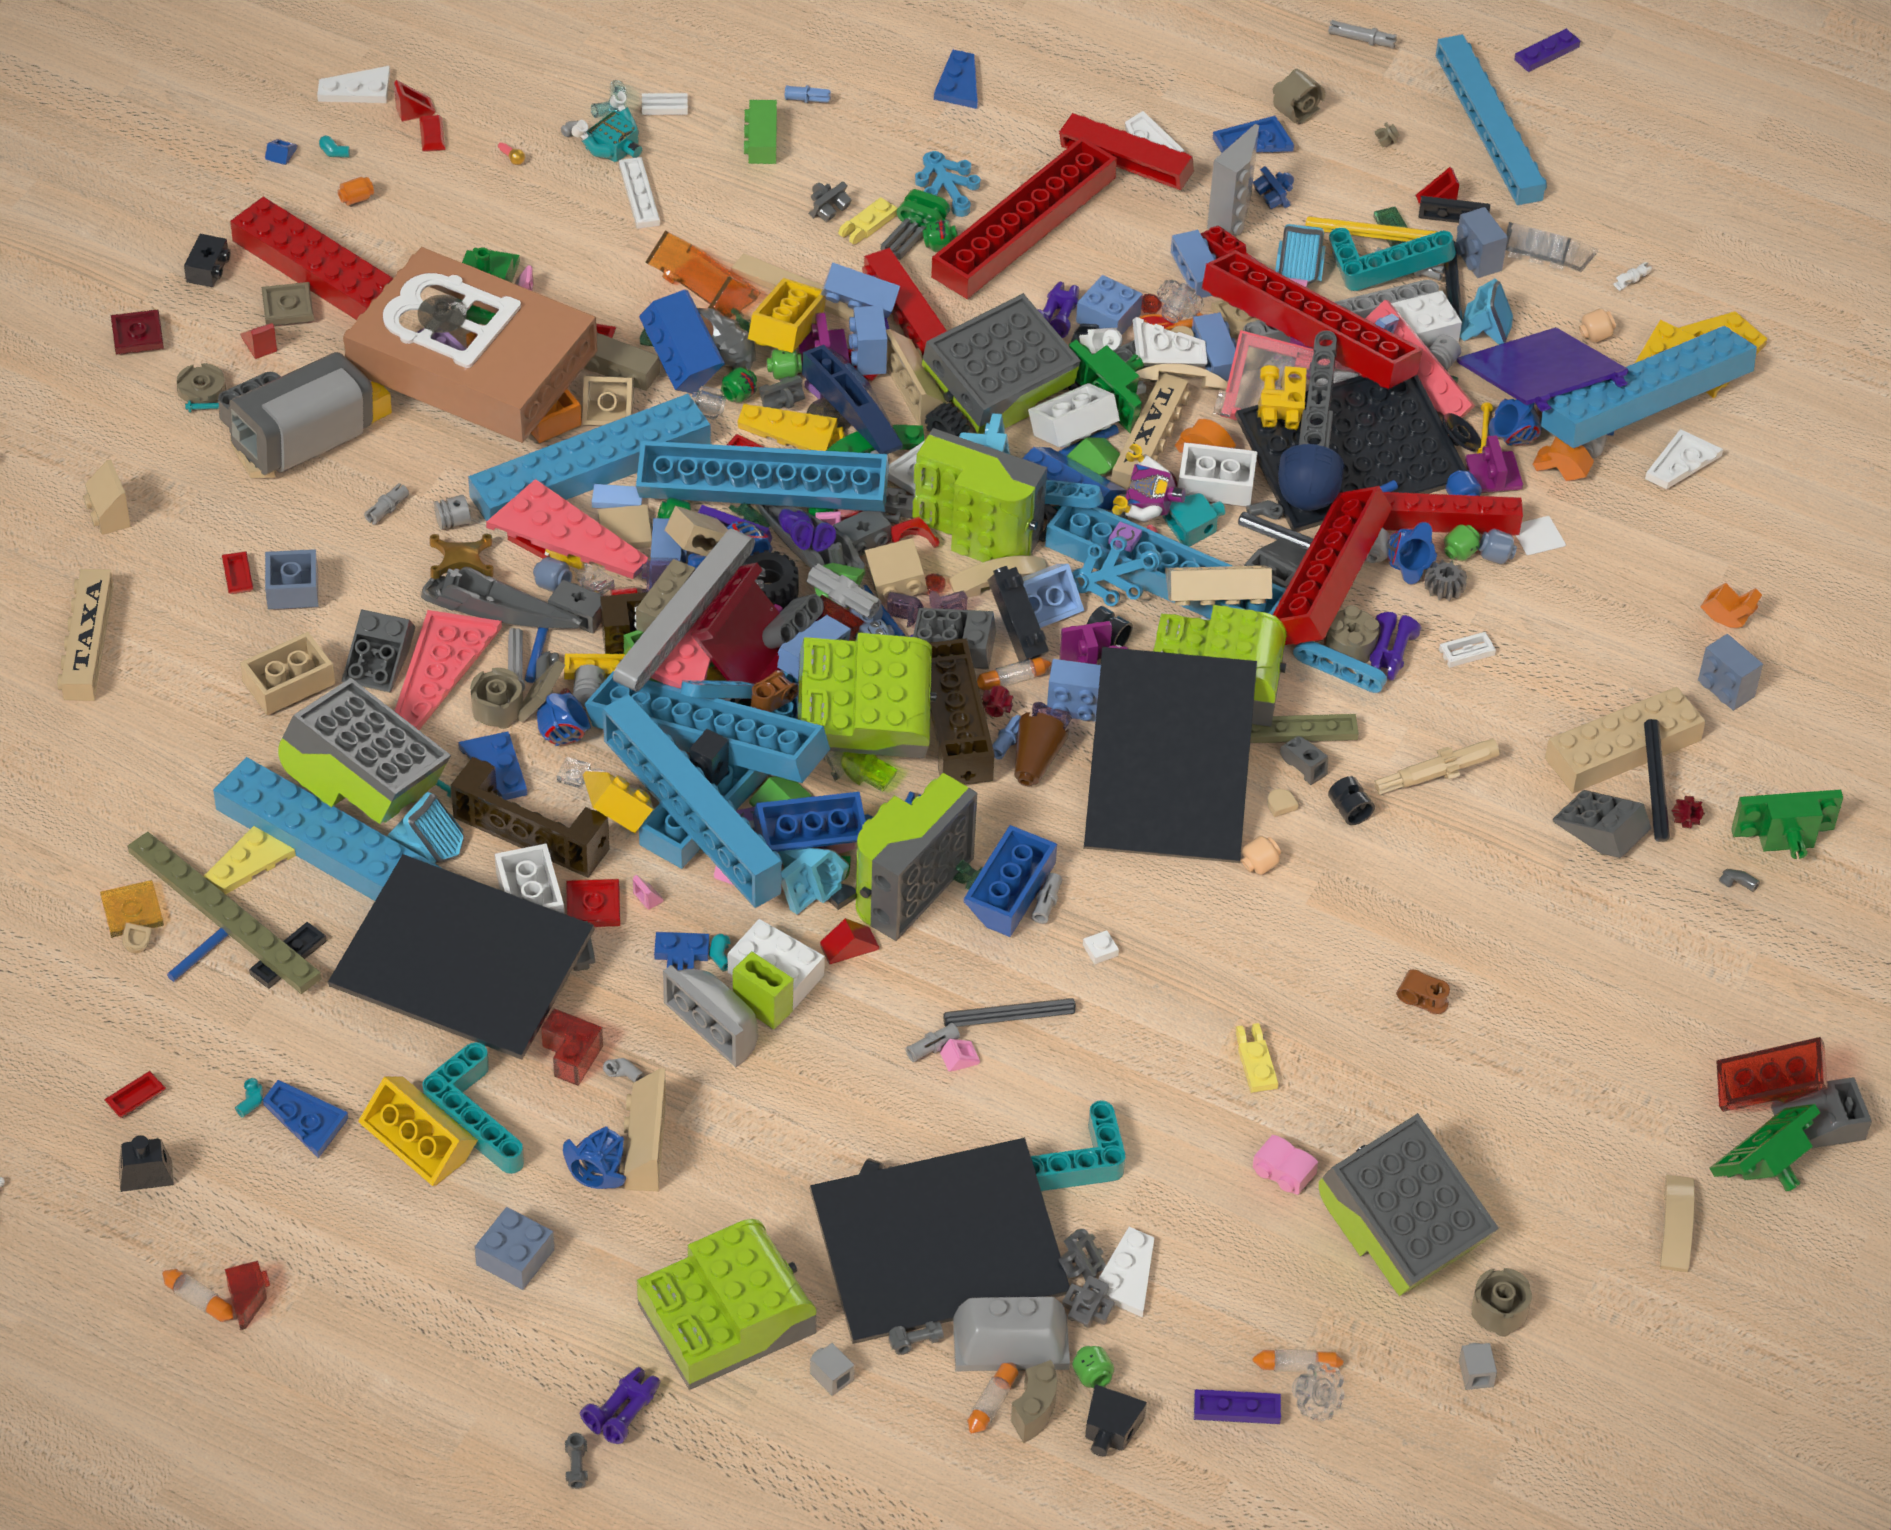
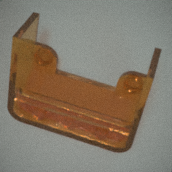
[645,230,761,318]

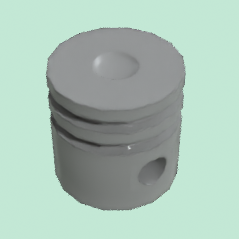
[1429,335,1461,371]
[434,495,471,530]
[573,665,606,707]

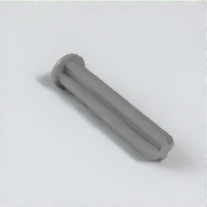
[508,628,525,691]

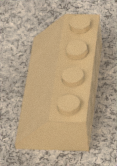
[886,329,949,428]
[1165,565,1272,606]
[620,1068,666,1191]

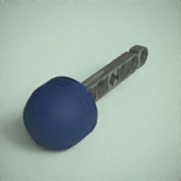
[1278,330,1344,511]

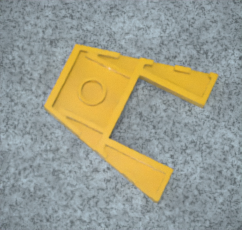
[1678,311,1768,398]

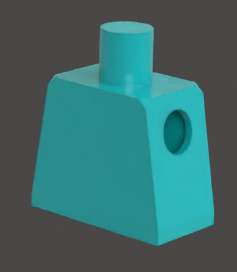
[1163,493,1226,547]

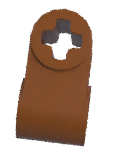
[751,670,798,712]
[1396,969,1450,1014]

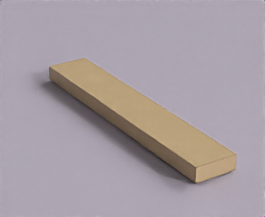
[732,253,854,321]

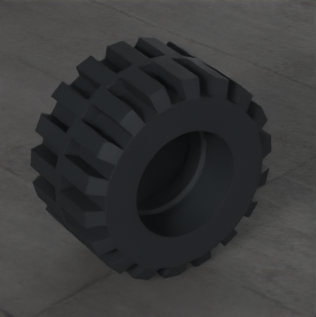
[741,550,799,609]

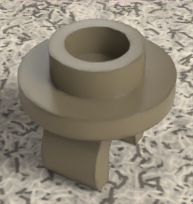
[1375,122,1400,147]

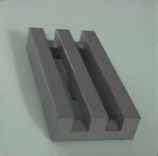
[881,218,926,260]

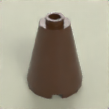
[1014,712,1069,787]

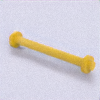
[1477,402,1493,454]

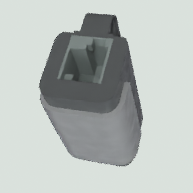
[218,352,373,475]

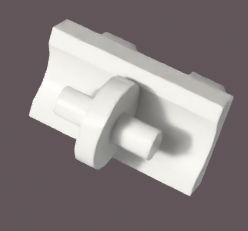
[1080,327,1122,353]

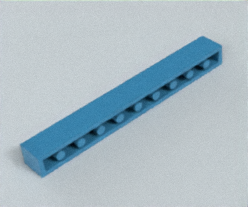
[1435,34,1547,206]

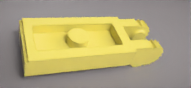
[838,197,898,245]
[1235,1023,1278,1093]

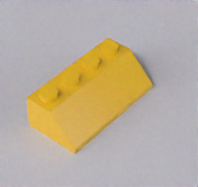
[358,1076,478,1186]

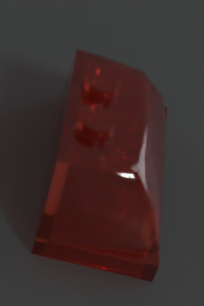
[1716,1037,1828,1112]

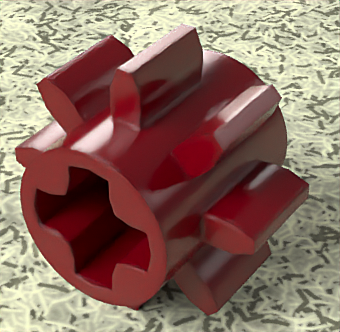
[982,686,1014,717]
[1671,796,1705,828]

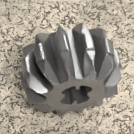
[1424,559,1467,601]

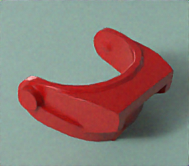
[891,517,940,548]

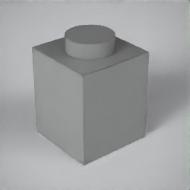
[810,1343,855,1396]
[1459,1343,1497,1390]

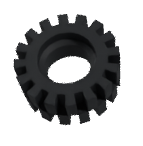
[925,403,970,437]

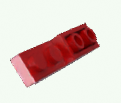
[1200,225,1267,267]

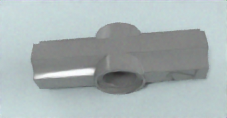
[807,564,881,619]

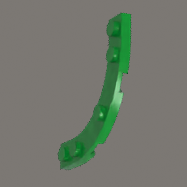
[807,425,924,517]

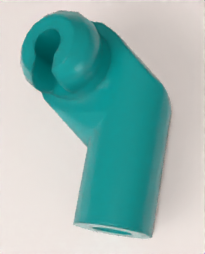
[319,135,350,157]
[709,933,731,972]
[235,1078,263,1118]

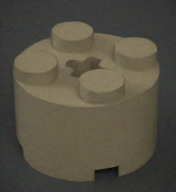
[1272,68,1325,124]
[1326,605,1379,663]
[470,668,523,729]
[1471,1268,1532,1337]

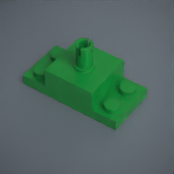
[449,247,520,325]
[1069,340,1144,433]
[1731,789,1844,859]
[1709,1104,1820,1192]

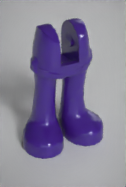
[1037,281,1080,338]
[778,509,836,552]
[1369,612,1421,681]
[580,1366,660,1444]

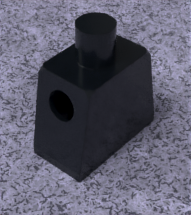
[119,1135,174,1192]
[1085,1384,1147,1457]

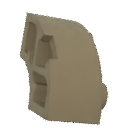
[1011,1360,1057,1443]

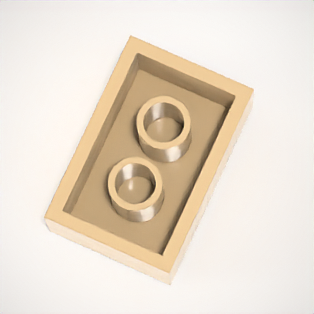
[240,632,335,715]

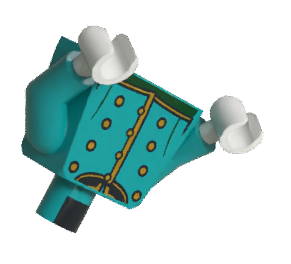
[572,91,642,162]

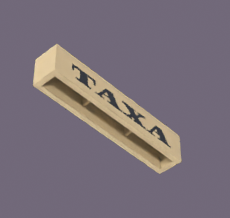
[1112,372,1191,490]
[57,569,114,701]

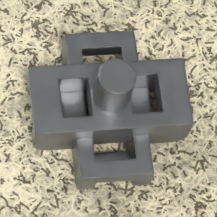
[880,487,915,525]
[1058,1228,1106,1281]
[1062,1276,1115,1328]

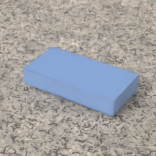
[592,484,643,508]

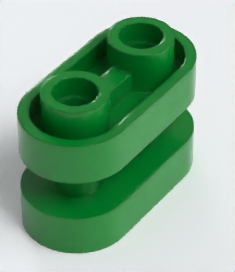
[896,189,950,228]

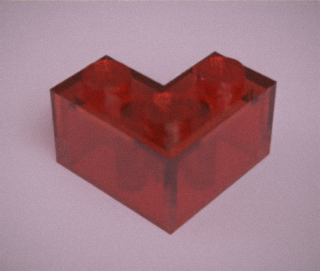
[541,1008,603,1086]

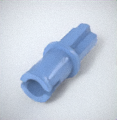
[785,85,831,103]
[992,715,1021,760]

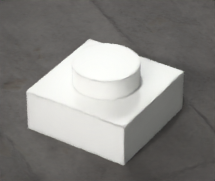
[1083,930,1119,965]

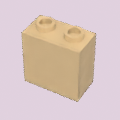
[665,506,728,556]
[865,538,928,604]

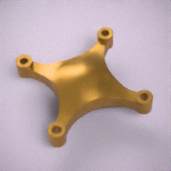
[429,533,494,579]

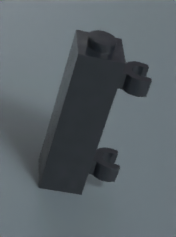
[987,566,1049,664]

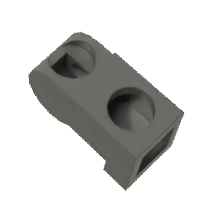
[1280,736,1328,785]

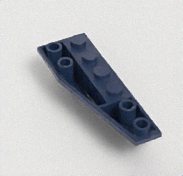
[802,344,903,454]

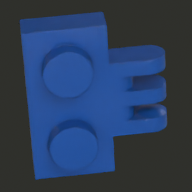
[654,932,709,970]

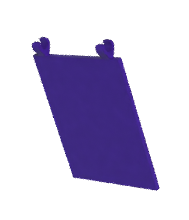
[1456,327,1628,412]

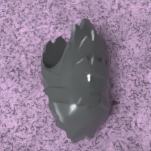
[697,308,756,370]

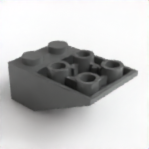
[1244,538,1307,589]
[913,608,996,669]
[341,609,416,693]
[1553,790,1651,858]
[1771,1077,1872,1148]

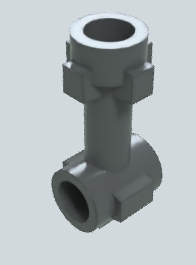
[888,1321,944,1355]
[565,1433,588,1489]

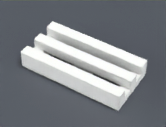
[642,93,688,115]
[1439,632,1496,668]

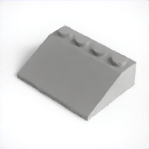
[1207,124,1259,236]

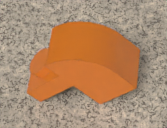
[1175,419,1236,453]
[1532,437,1594,481]
[1700,583,1762,628]

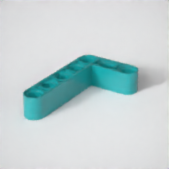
[1329,227,1456,291]
[422,1042,524,1174]
[1031,1100,1125,1191]

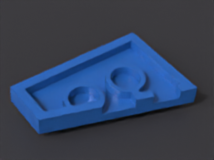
[934,49,978,109]
[1212,116,1294,153]
[458,731,527,800]
[263,1080,349,1159]

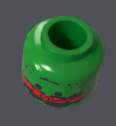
[923,219,958,252]
[721,367,757,403]

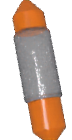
[977,657,1051,691]
[162,1269,233,1322]
[1252,1349,1344,1373]
[967,1363,1019,1434]

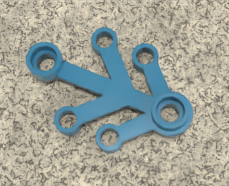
[915,151,981,217]
[1072,536,1162,606]

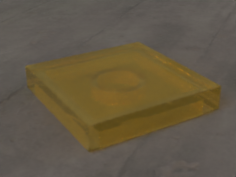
[100,880,164,938]

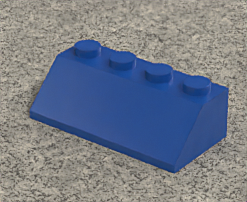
[639,289,725,394]
[1022,447,1127,510]
[753,791,866,852]
[964,825,1057,937]

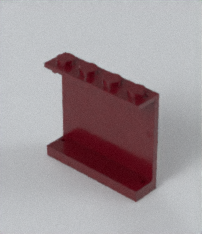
[691,563,781,702]

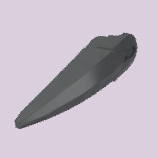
[754,504,866,573]
[421,567,583,628]

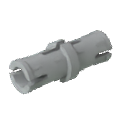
[364,483,409,525]
[1032,873,1062,924]
[905,1023,960,1062]

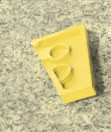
[203,826,296,895]

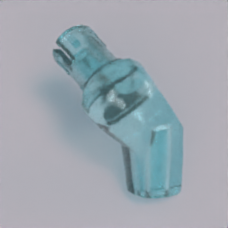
[591,80,627,118]

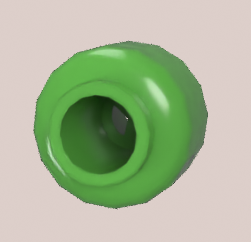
[767,349,802,380]
[1444,525,1481,561]
[1072,1346,1115,1388]

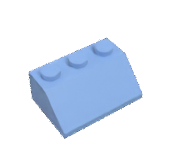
[1022,564,1084,628]

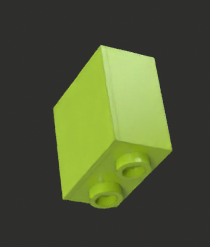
[733,951,794,1029]

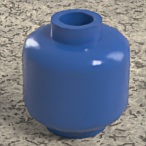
[1446,471,1482,496]

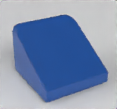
[265,139,298,165]

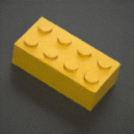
[748,278,826,353]

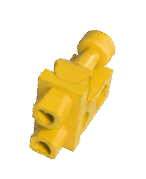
[1258,365,1307,430]

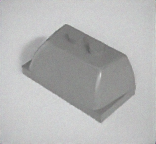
[663,965,758,1067]
[953,1297,1070,1372]

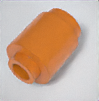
[337,177,374,206]

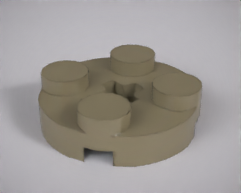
[177,363,226,403]

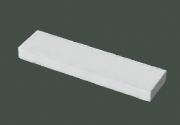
[619,157,660,229]

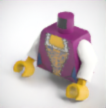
[1112,444,1186,522]

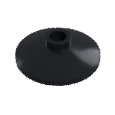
[1443,413,1481,452]

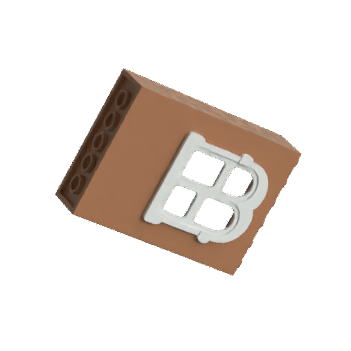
[343,247,598,443]

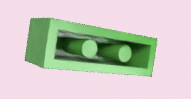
[744,100,777,164]

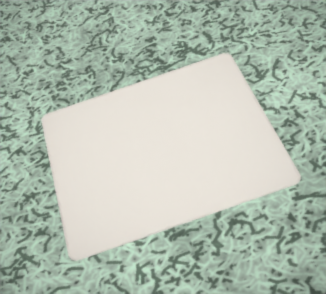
[1516,516,1566,555]

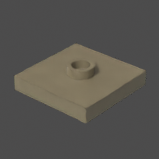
[261,282,314,325]
[518,660,565,723]

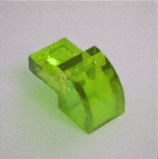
[841,752,897,792]

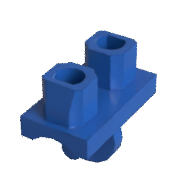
[1253,166,1294,209]

